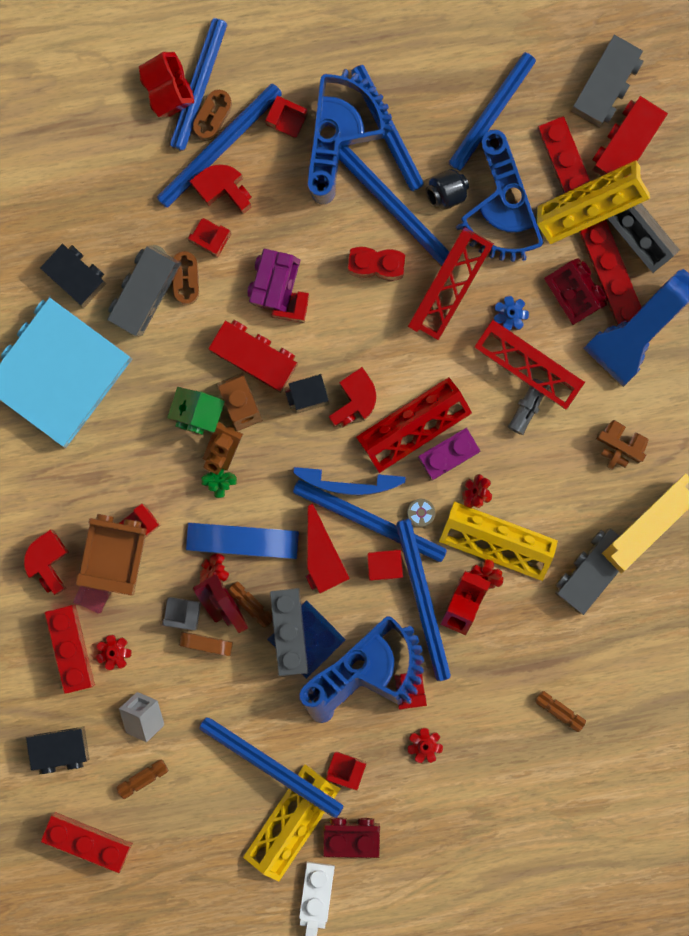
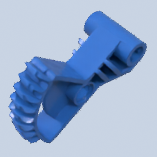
[308,69,394,205]
[456,130,543,262]
[583,269,689,387]
[300,616,424,723]

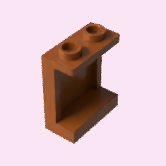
[76,514,147,596]

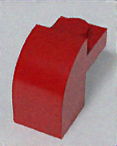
[190,164,252,214]
[329,367,377,428]
[24,530,69,595]
[440,571,491,636]

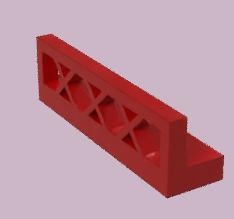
[408,227,494,340]
[474,320,585,410]
[356,377,472,473]

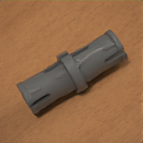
[508,378,549,435]

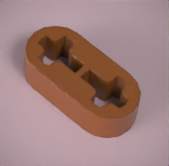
[193,89,232,140]
[173,251,199,305]
[179,632,233,656]

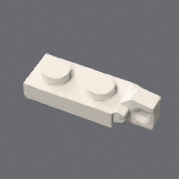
[299,861,335,936]

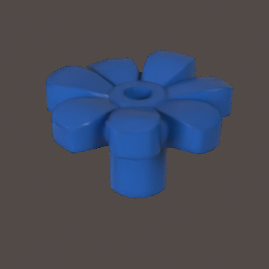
[494,296,529,331]

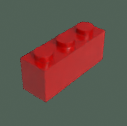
[592,96,668,177]
[208,319,298,393]
[45,604,95,694]
[41,812,133,873]

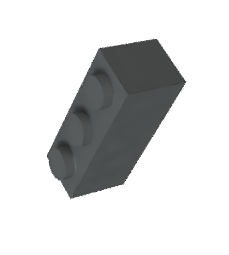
[571,35,644,128]
[608,203,680,273]
[107,246,182,336]
[555,529,619,615]
[270,588,308,676]

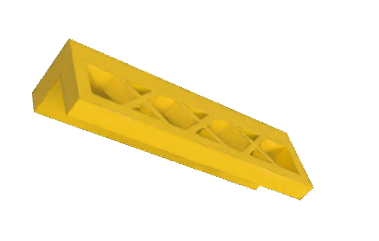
[537,160,650,245]
[602,474,689,573]
[439,501,558,581]
[243,764,341,882]

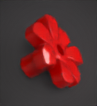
[462,474,492,509]
[199,553,229,583]
[469,559,504,589]
[96,635,132,670]
[407,728,443,763]

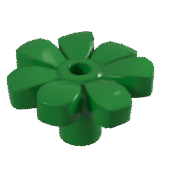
[201,469,237,498]

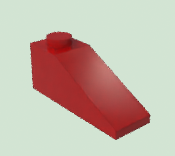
[305,504,350,594]

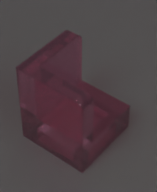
[73,586,111,613]

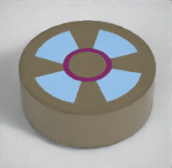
[407,499,435,527]

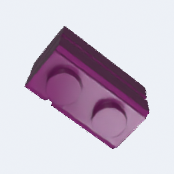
[247,248,301,312]
[418,428,481,481]

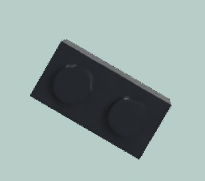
[40,243,106,308]
[285,374,329,414]
[26,726,90,774]

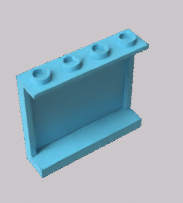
[0,297,132,448]

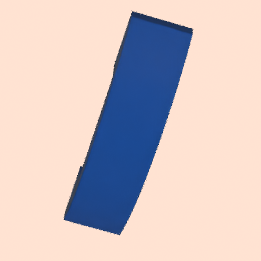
[294,467,406,495]
[186,523,299,559]

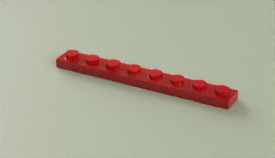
[538,116,642,326]

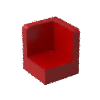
[265,95,308,138]
[188,218,231,258]
[271,291,309,323]
[119,503,161,537]
[367,550,403,580]
[394,673,427,710]
[326,751,367,791]

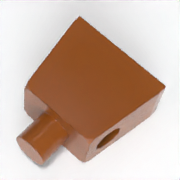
[217,372,263,431]

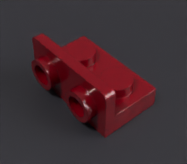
[544,258,607,325]
[193,574,248,633]
[323,817,380,858]

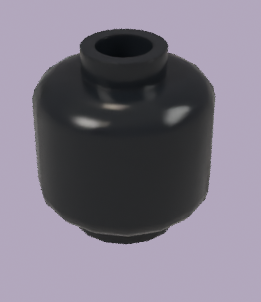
[426,169,469,210]

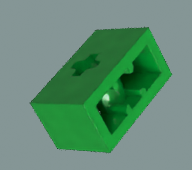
[167,387,225,435]

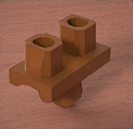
[596,420,649,470]
[202,422,243,474]

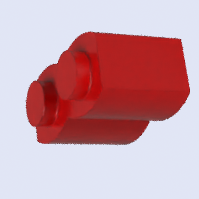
[139,52,194,117]
[348,247,405,281]

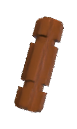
[228,582,273,628]
[535,691,586,732]
[116,759,169,799]

